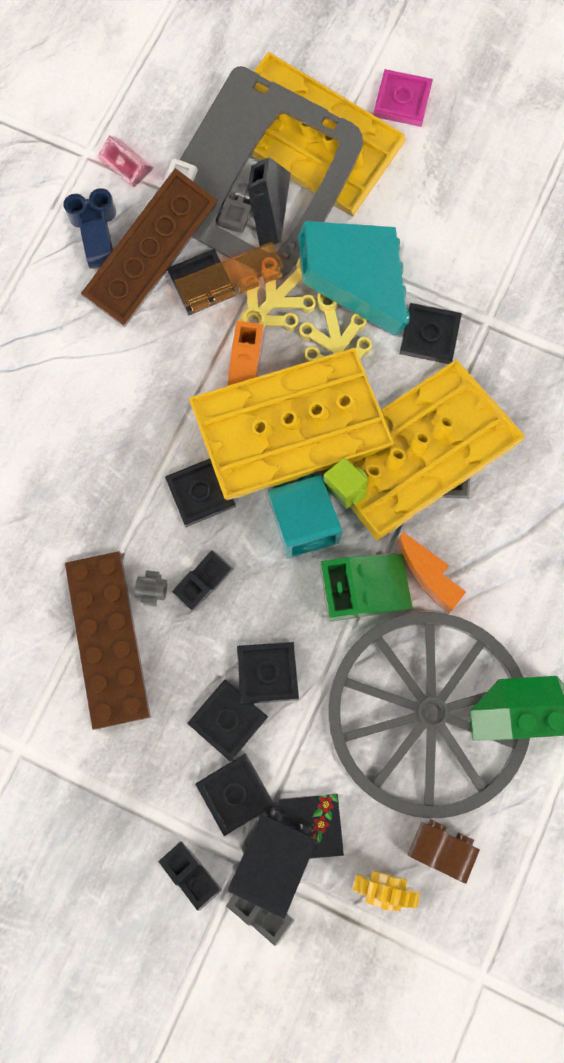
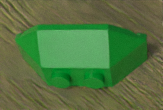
[469,676,564,741]

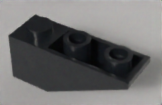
[248,157,291,249]

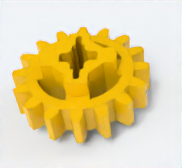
[352,870,421,912]

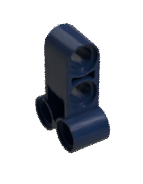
[63,188,116,269]

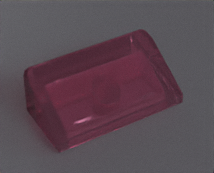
[97,135,154,187]

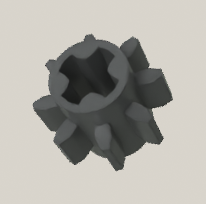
[135,570,168,607]

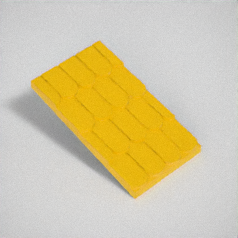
[251,51,406,217]
[189,348,396,500]
[322,359,525,541]

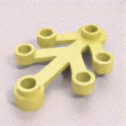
[240,257,316,331]
[299,293,372,362]

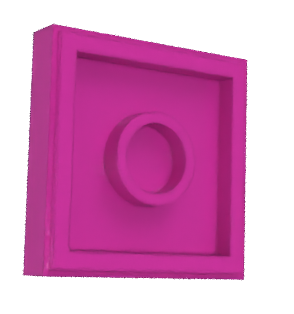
[373,69,433,127]

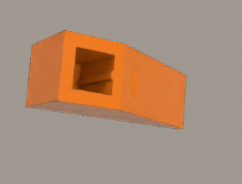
[228,321,264,386]

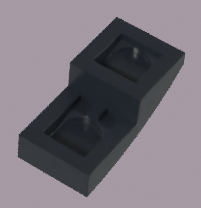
[172,550,234,611]
[158,841,222,911]

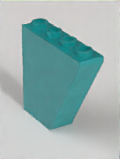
[298,221,409,335]

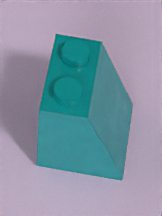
[268,474,343,559]

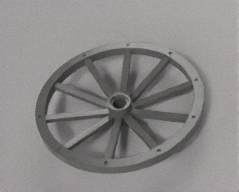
[328,612,530,818]

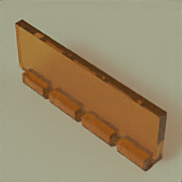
[175,242,283,313]

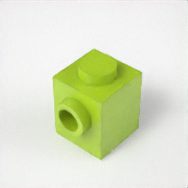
[323,457,368,509]

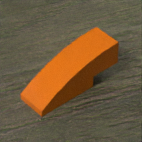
[397,532,466,614]

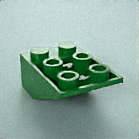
[320,554,413,622]

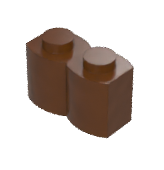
[407,819,480,884]

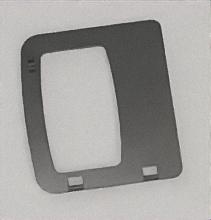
[180,66,363,279]

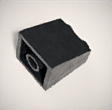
[227,807,319,919]

